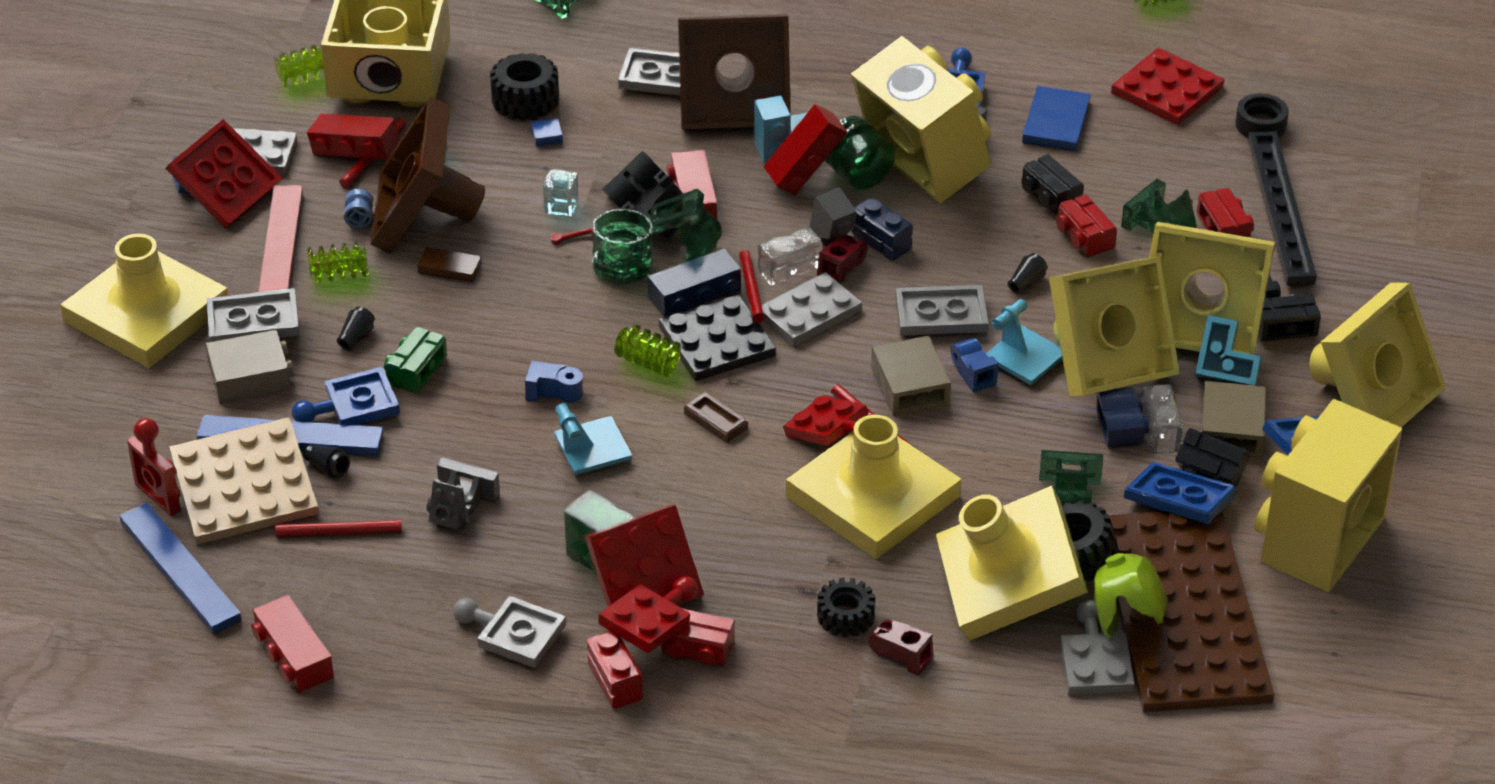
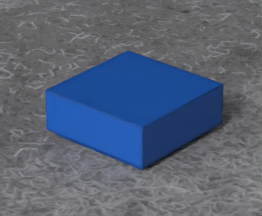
[531,118,563,146]

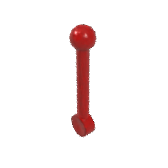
[550,223,609,245]

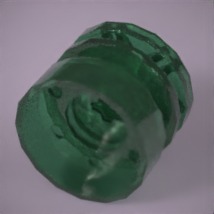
[824,115,896,190]
[592,209,653,284]

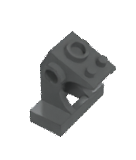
[426,457,500,530]

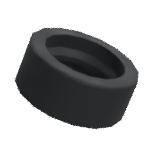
[1235,93,1289,138]

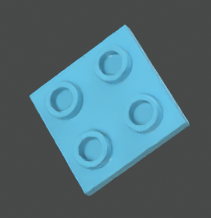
[986,299,1063,385]
[554,403,632,475]

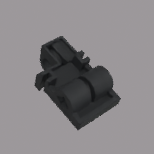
[602,151,683,239]

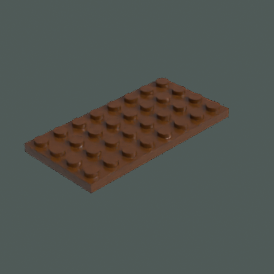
[1109,511,1274,712]

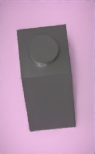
[808,187,857,239]

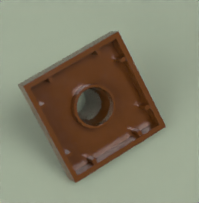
[678,14,791,129]
[370,96,485,253]

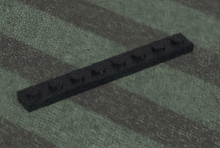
[1248,132,1316,285]

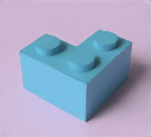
[754,96,807,163]
[1195,315,1262,386]

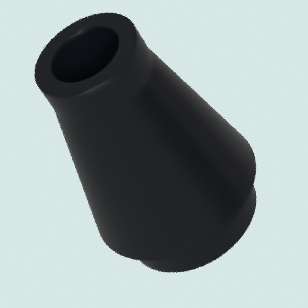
[1007,253,1048,294]
[336,306,375,350]
[304,444,351,477]

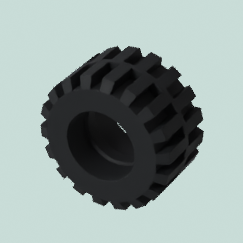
[490,53,559,120]
[1062,501,1119,583]

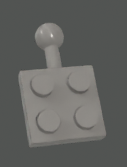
[453,596,566,668]
[1060,600,1134,695]

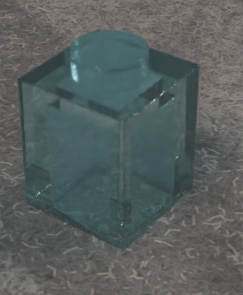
[543,169,579,216]

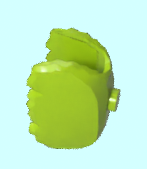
[1094,553,1168,638]

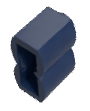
[1096,387,1149,447]

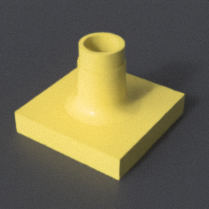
[1149,222,1275,355]
[60,234,228,368]
[1049,256,1180,397]
[1309,283,1446,428]
[786,415,962,559]
[936,486,1088,641]

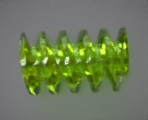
[274,42,324,87]
[307,241,368,283]
[614,324,681,377]

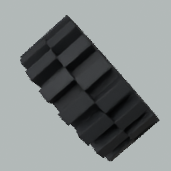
[817,577,875,637]

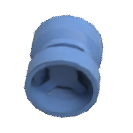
[344,189,373,228]

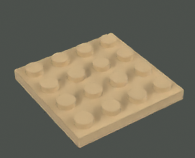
[169,417,319,545]

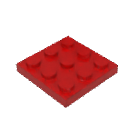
[1111,47,1225,126]
[165,119,283,229]
[585,504,704,607]

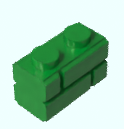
[384,326,447,394]

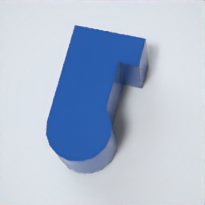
[950,338,998,392]
[525,361,583,403]

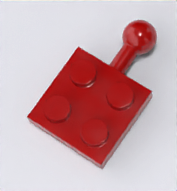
[783,395,869,446]
[127,418,181,516]
[598,576,698,654]

